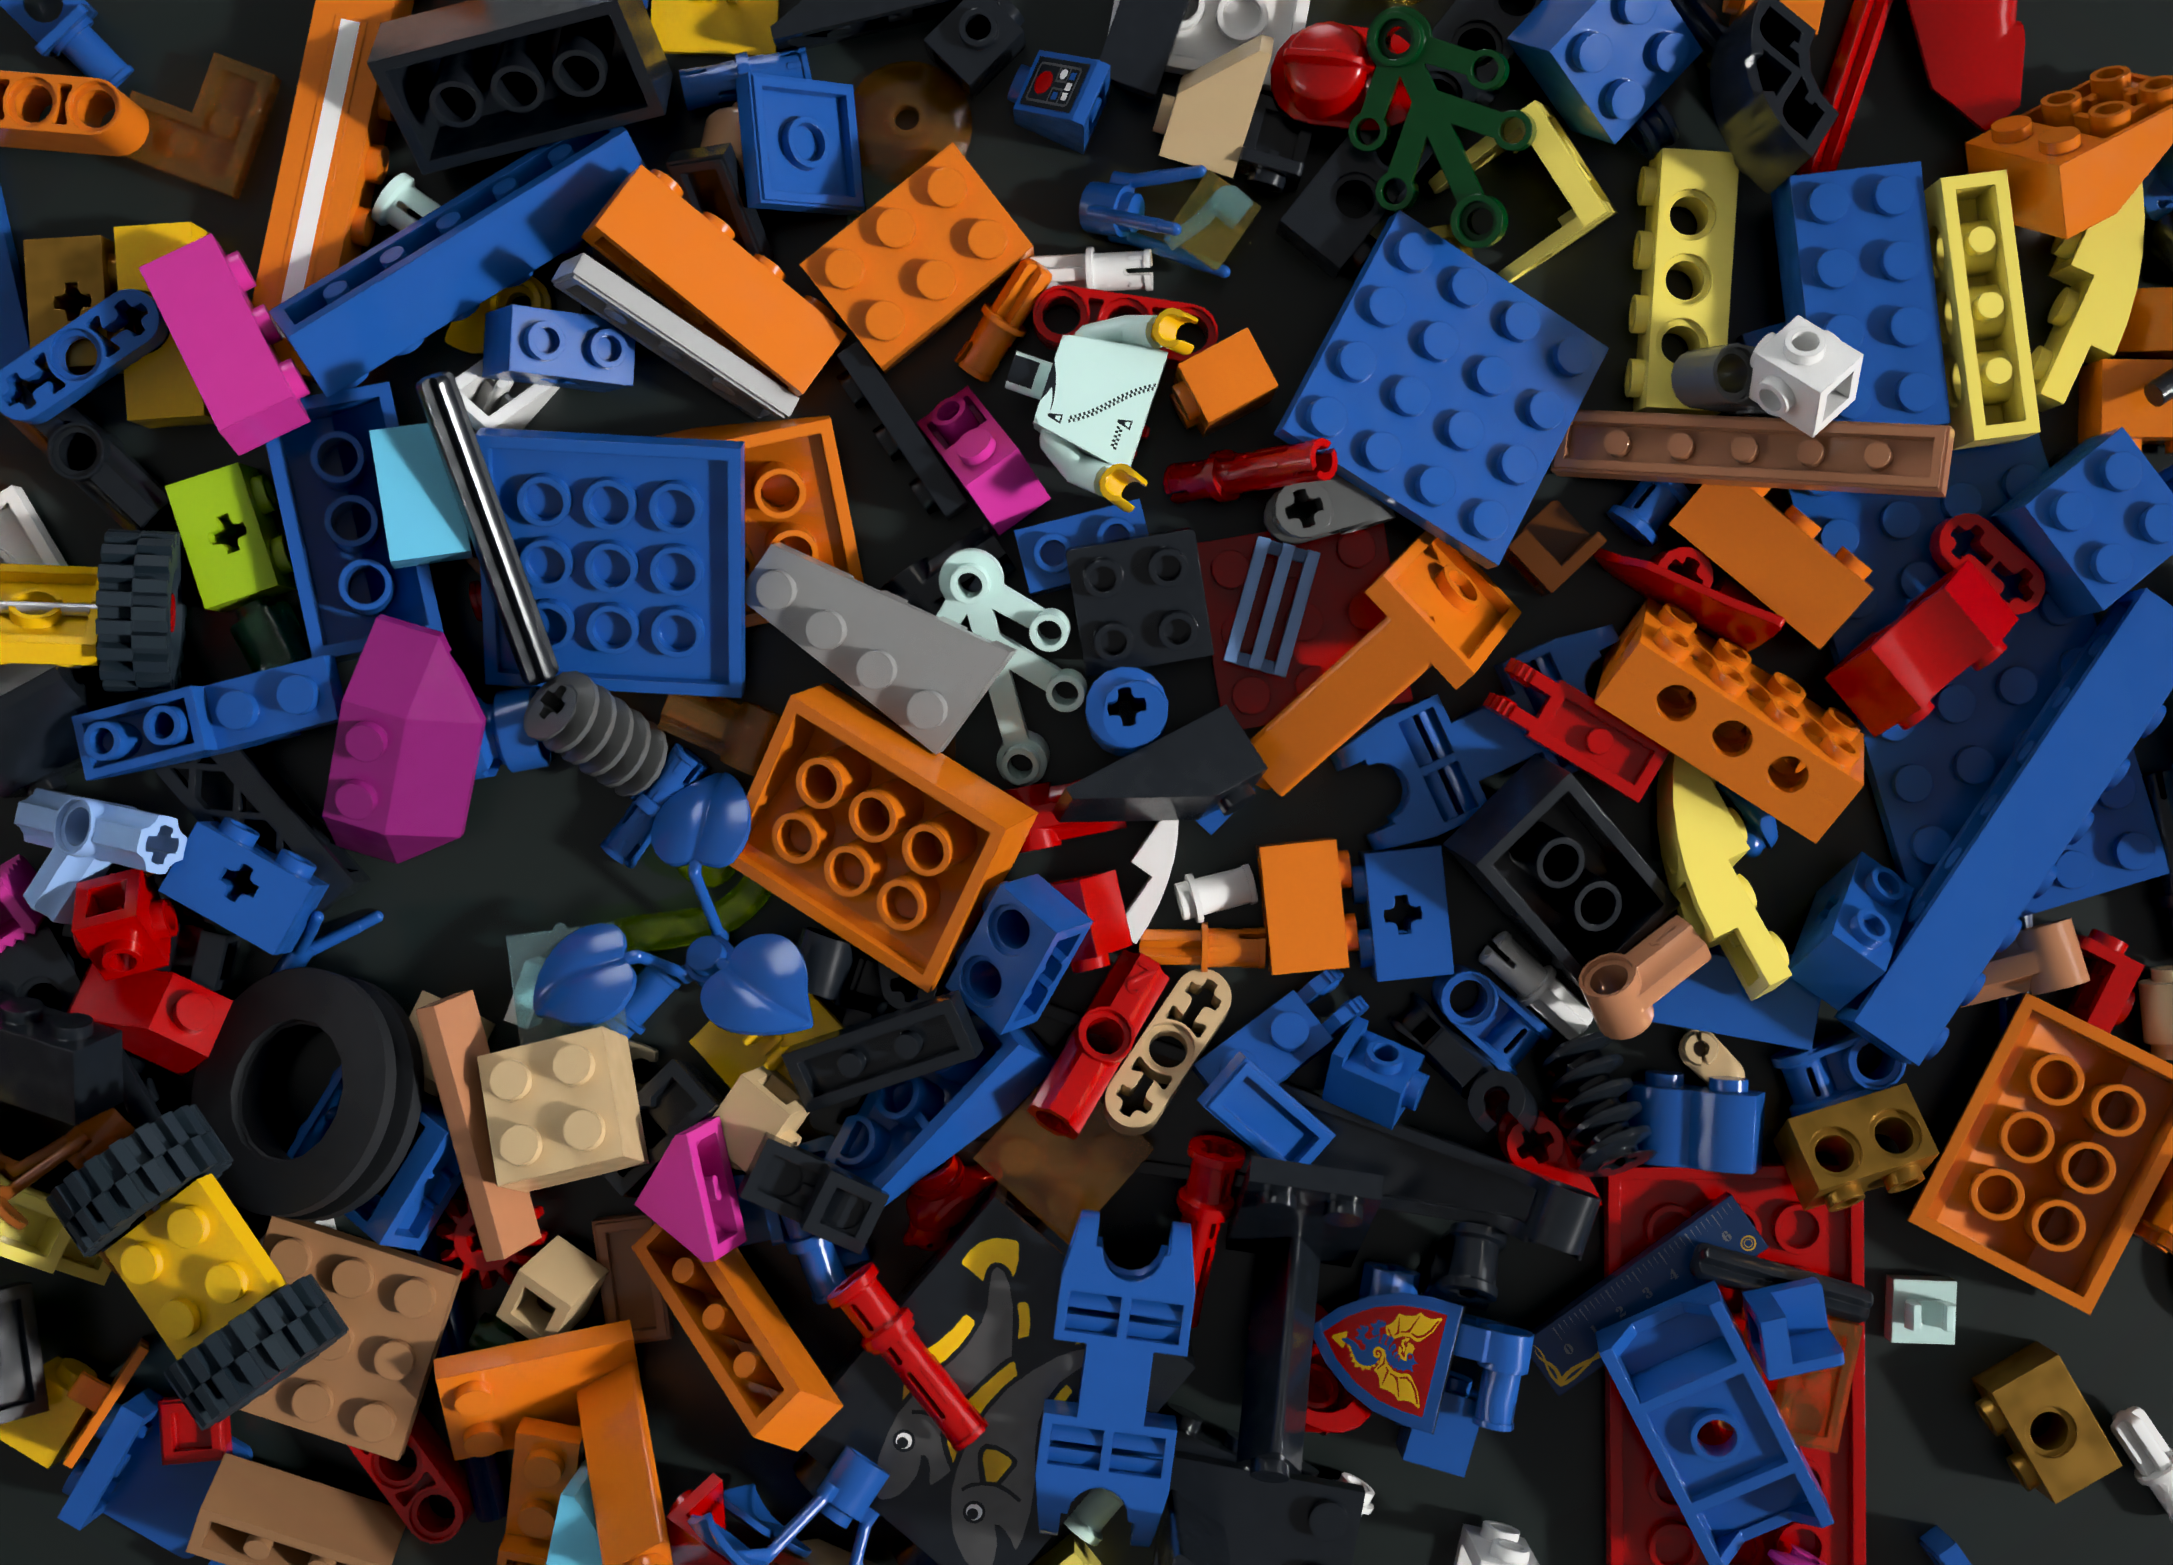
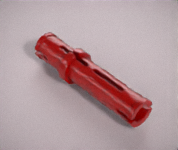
[1163,438,1338,504]

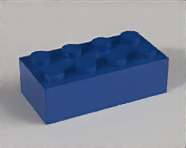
[1771,161,1951,425]

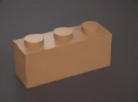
[186,1453,406,1565]

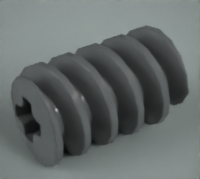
[523,671,668,797]

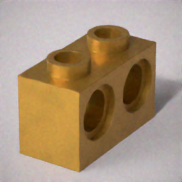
[1773,1083,1940,1212]

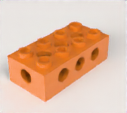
[1594,597,1864,844]

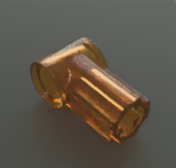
[658,694,782,777]

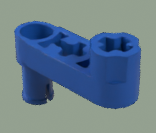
[1358,1261,1535,1432]

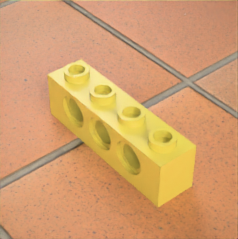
[1624,148,1739,415]
[1924,169,2041,450]

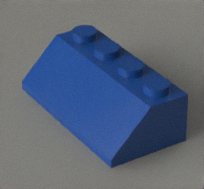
[266,382,444,663]

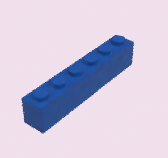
[268,126,646,398]

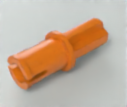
[954,258,1052,382]
[1139,922,1266,972]

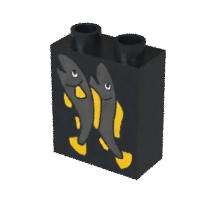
[793,1179,1196,1565]

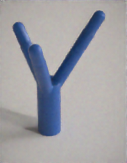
[269,910,384,975]

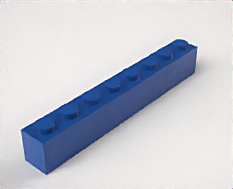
[1834,588,2173,1066]

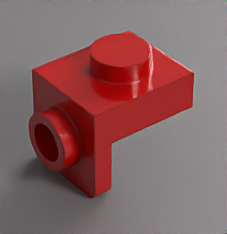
[2067,929,2145,1033]

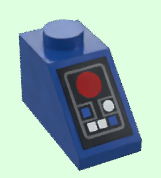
[1007,50,1111,155]

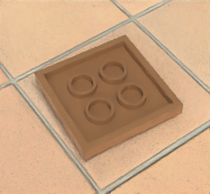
[240,1216,463,1461]

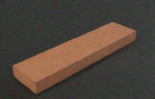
[416,990,542,1262]

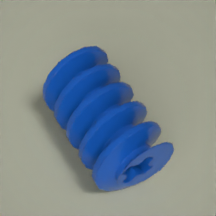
[1085,667,1168,756]

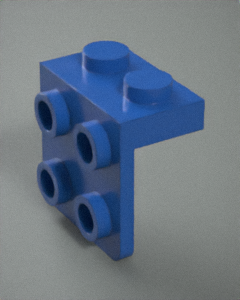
[57,1388,253,1559]

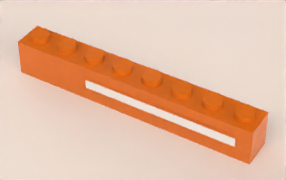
[252,0,414,382]

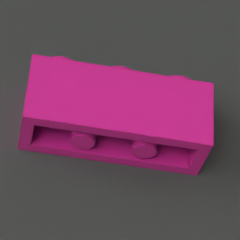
[139,233,311,456]

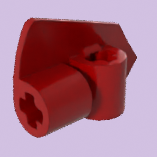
[1906,0,2025,132]
[1593,547,1785,652]

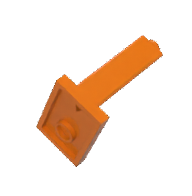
[1250,530,1522,796]
[433,1319,673,1565]

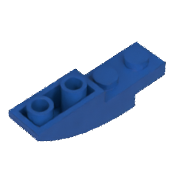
[71,655,344,781]

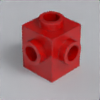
[71,869,178,981]

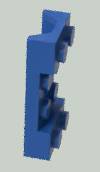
[1595,1280,1834,1565]

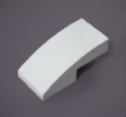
[1125,820,1179,944]

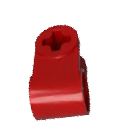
[1496,1110,1602,1206]

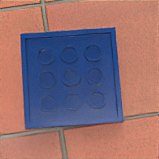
[1274,210,1609,569]
[475,428,745,698]

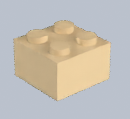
[477,1026,649,1193]

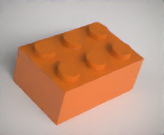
[800,142,1034,374]

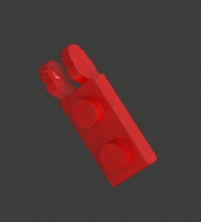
[1483,657,1670,803]

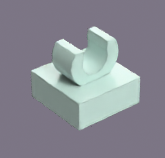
[1884,1274,1957,1345]

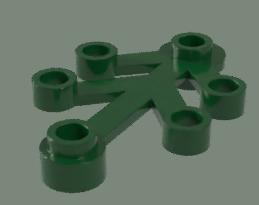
[1348,6,1537,248]

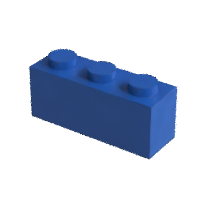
[1652,929,1821,1051]

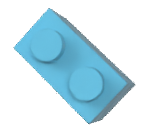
[369,423,473,569]

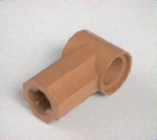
[1579,915,1712,1040]
[1961,918,2091,1008]

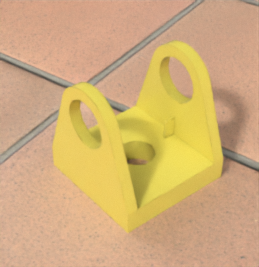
[1428,100,1618,283]

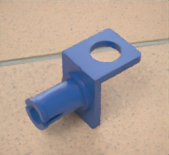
[0,0,134,88]

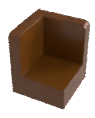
[1503,500,1607,597]

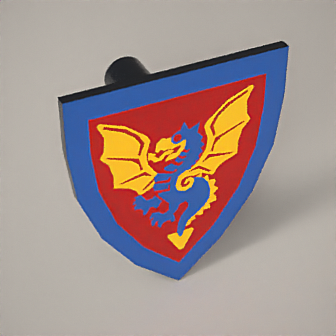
[1313,1292,1465,1434]

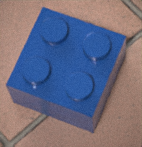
[1506,0,1703,144]
[1990,427,2173,618]

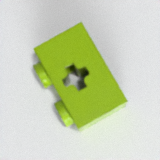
[164,462,297,612]

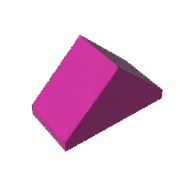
[634,1116,747,1262]

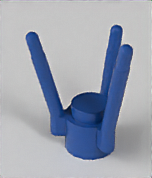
[1079,165,1231,278]

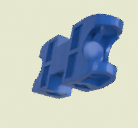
[1329,624,1620,851]
[1035,1209,1196,1548]

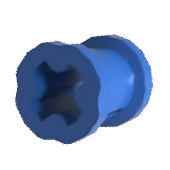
[1607,481,1692,548]

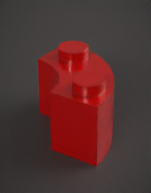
[1825,559,2019,738]

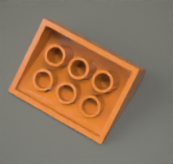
[729,683,1038,993]
[1907,992,2173,1315]

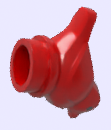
[903,1154,1003,1251]

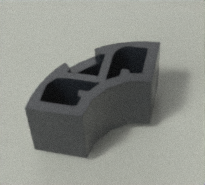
[1709,0,1839,195]

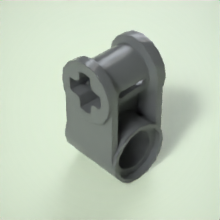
[1671,343,1780,418]
[1264,473,1396,545]

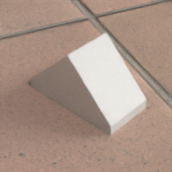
[455,359,560,431]

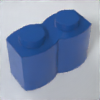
[1627,1070,1765,1174]

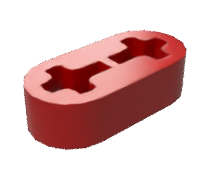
[1929,513,2046,615]

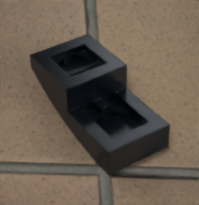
[737,1132,889,1255]

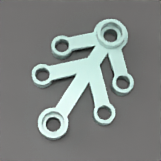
[936,548,1087,786]

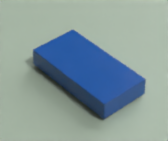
[1197,1051,1336,1164]

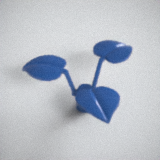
[533,772,813,1036]
[687,1445,890,1565]

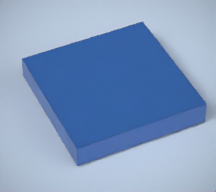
[735,72,865,216]

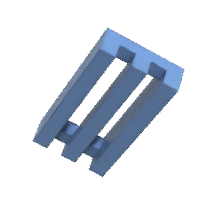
[1223,536,1321,678]

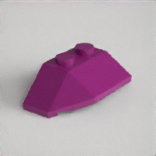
[322,614,486,864]

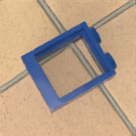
[286,1063,463,1251]

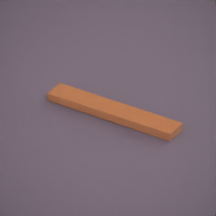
[1551,410,1955,498]

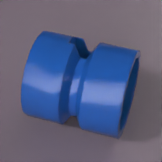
[475,687,551,780]

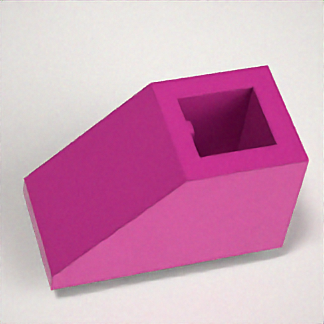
[916,385,1051,536]

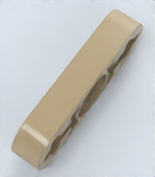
[1103,969,1232,1136]

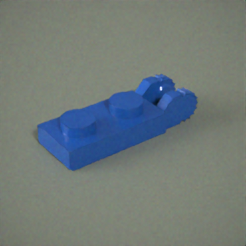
[1192,969,1369,1088]

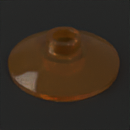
[854,61,972,188]

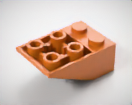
[1965,65,2173,240]

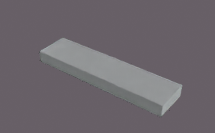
[551,253,800,422]

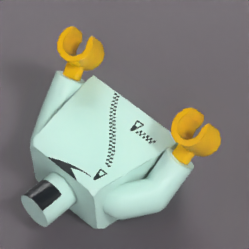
[1005,308,1198,513]

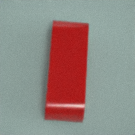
[1033,285,1218,370]
[347,1409,475,1544]

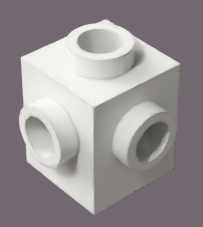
[1749,315,1864,438]

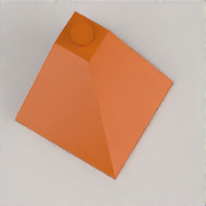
[653,415,864,628]

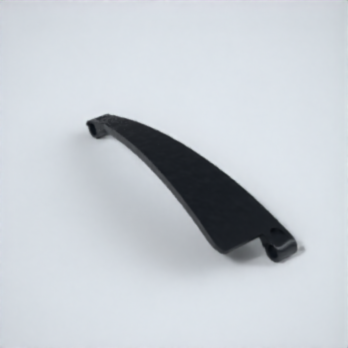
[797,926,1602,1261]

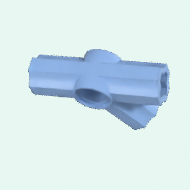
[14,788,187,925]

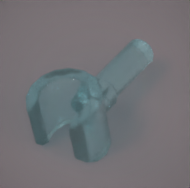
[1163,185,1253,251]

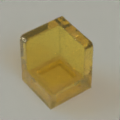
[1162,170,1261,270]

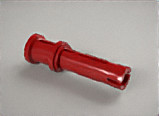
[1176,1135,1246,1329]
[826,1262,989,1452]

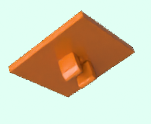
[63,1337,150,1469]

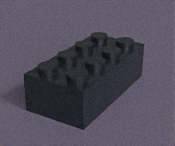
[367,0,673,175]

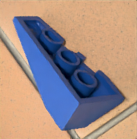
[825,960,1056,1206]

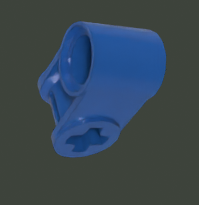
[1431,964,1554,1076]
[1771,1029,1907,1117]

